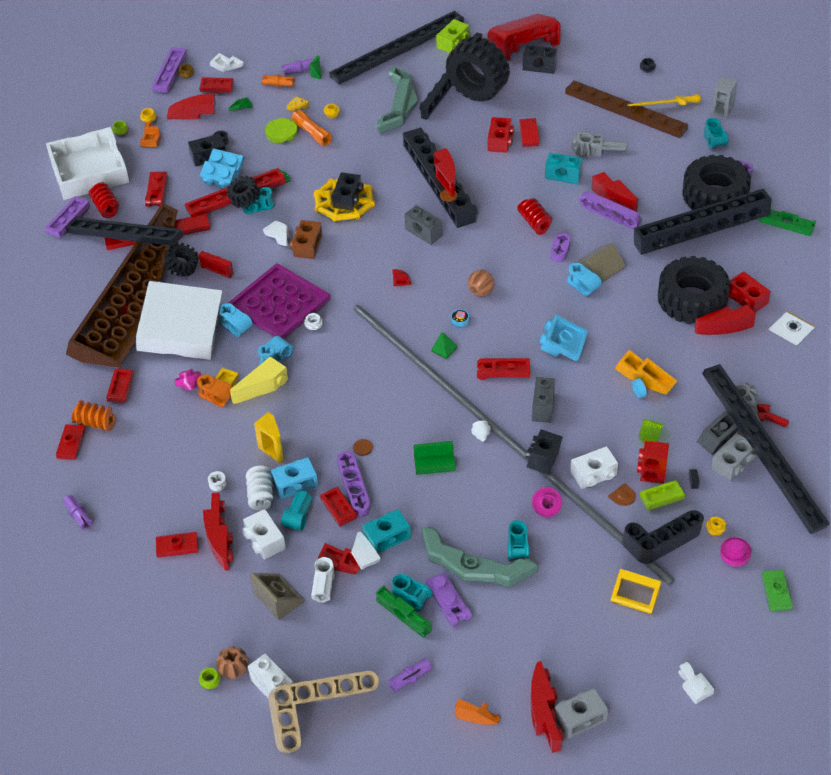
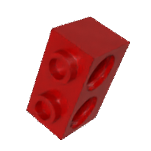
[487,117,514,153]
[729,271,771,312]
[637,440,669,484]

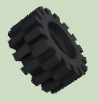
[226,176,260,208]
[164,243,199,277]

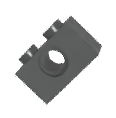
[404,205,443,245]
[532,377,555,423]
[697,410,739,455]

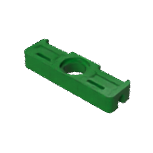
[759,210,816,236]
[376,585,432,638]

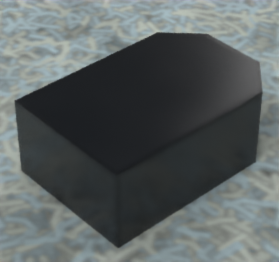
[689,469,699,489]

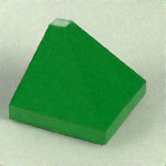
[310,55,321,79]
[229,97,253,111]
[431,332,457,359]

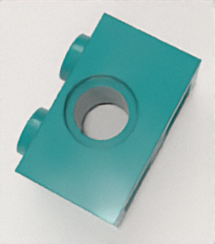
[545,152,583,185]
[362,509,411,554]

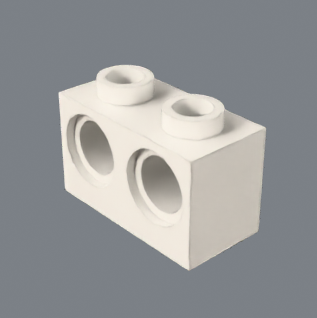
[248,654,293,703]

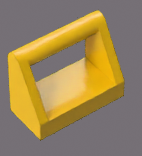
[254,412,284,463]
[610,569,663,615]

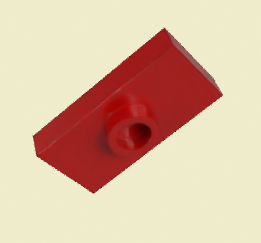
[199,77,234,93]
[198,251,234,278]
[106,369,134,403]
[56,424,85,460]
[320,487,357,527]
[156,532,198,558]

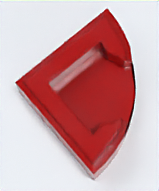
[392,269,411,286]

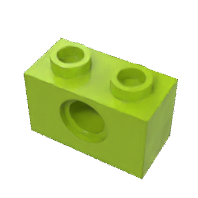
[436,19,470,53]

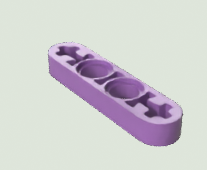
[579,191,642,229]
[337,451,370,517]

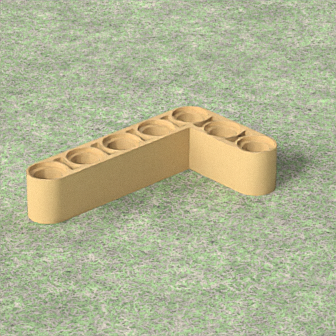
[268,671,379,754]

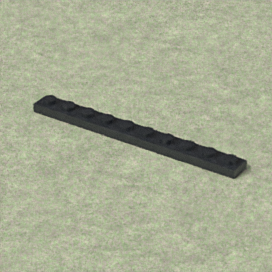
[329,11,464,85]
[702,364,830,534]

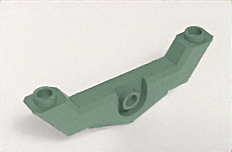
[377,65,418,134]
[421,527,538,587]

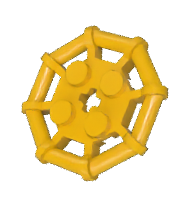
[313,178,375,222]

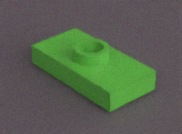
[761,570,792,611]

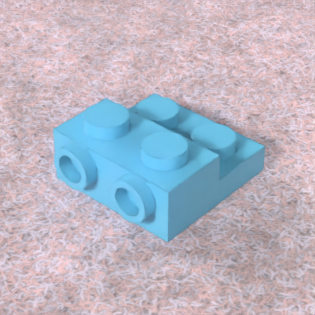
[200,149,245,189]
[539,314,588,361]

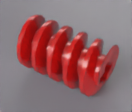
[88,182,119,218]
[517,198,553,235]

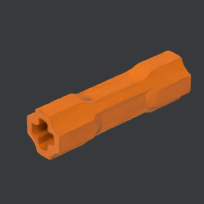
[291,110,332,147]

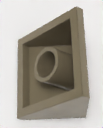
[575,243,625,282]
[250,573,305,620]

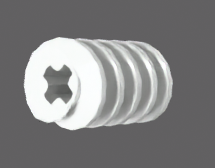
[246,465,273,511]

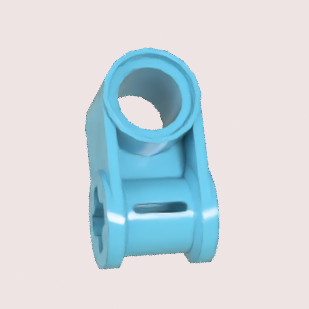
[567,263,602,296]
[219,303,253,337]
[258,336,293,365]

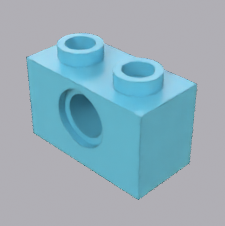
[271,457,318,500]

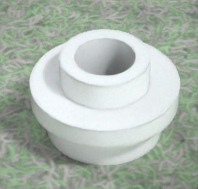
[304,313,323,330]

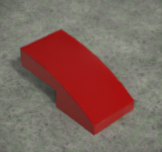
[519,118,539,147]
[317,543,360,574]

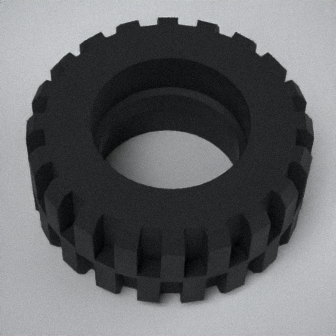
[446,36,510,101]
[682,155,751,210]
[657,256,730,324]

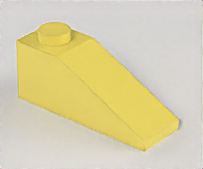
[230,357,288,404]

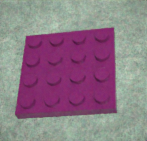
[228,263,331,339]

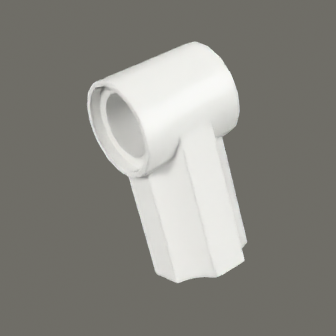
[311,557,335,603]

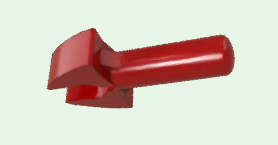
[757,404,789,427]

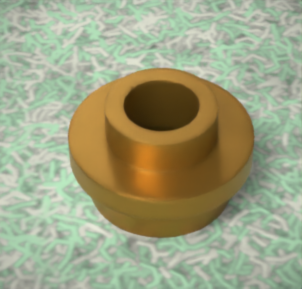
[178,64,194,78]

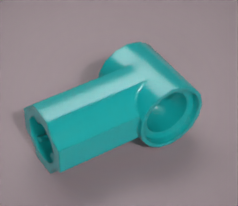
[281,490,313,531]

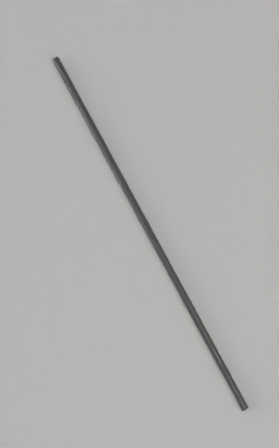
[353,305,675,586]

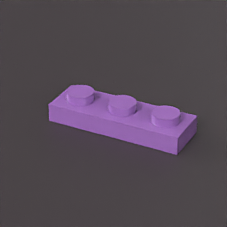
[45,196,90,238]

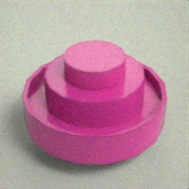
[174,369,202,391]
[531,487,562,517]
[720,537,752,567]

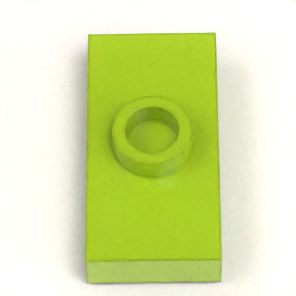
[639,480,685,511]

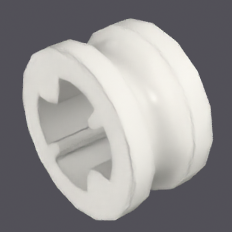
[208,471,227,491]

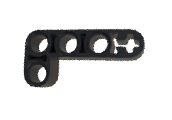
[622,510,704,564]

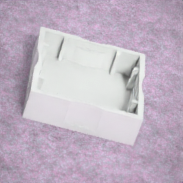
[46,127,129,200]
[136,281,222,360]

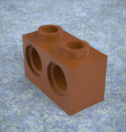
[290,220,323,259]

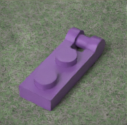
[426,572,472,627]

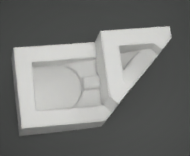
[210,53,244,72]
[263,221,290,246]
[351,532,381,570]

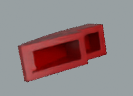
[167,94,216,119]
[434,148,456,197]
[592,172,638,212]
[694,304,756,335]

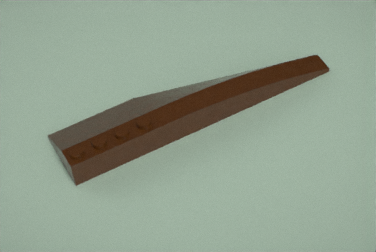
[66,203,178,368]

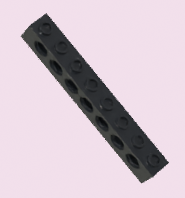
[403,127,478,228]
[634,188,772,255]

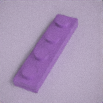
[152,47,187,93]

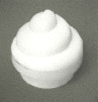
[471,421,491,442]

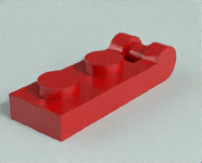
[145,171,168,207]
[477,358,530,380]

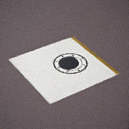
[768,311,815,346]

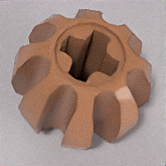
[467,270,495,297]
[216,646,249,679]

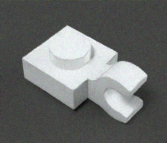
[678,662,714,704]

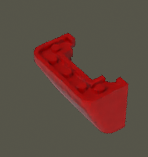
[487,14,561,61]

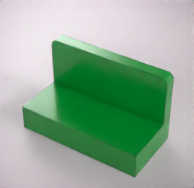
[413,441,456,475]

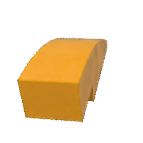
[614,350,677,395]

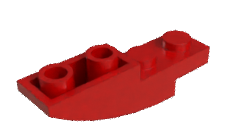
[203,492,233,571]
[530,661,564,753]

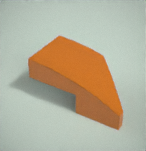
[140,121,161,148]
[455,699,500,725]

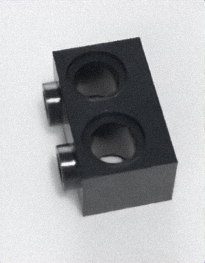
[332,172,364,211]

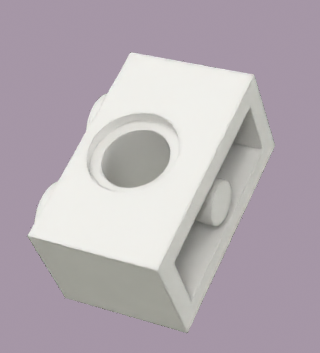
[570,446,618,489]
[242,509,286,560]

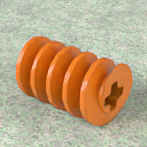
[72,400,116,431]

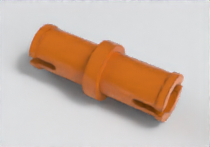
[262,74,295,87]

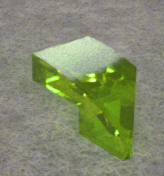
[639,419,663,445]

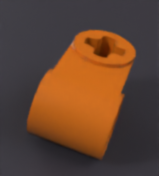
[197,374,233,407]

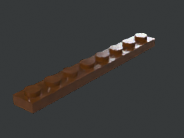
[565,80,688,138]

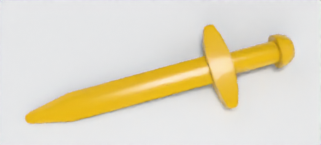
[627,94,701,106]

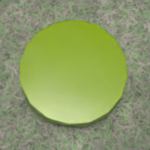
[265,118,298,144]

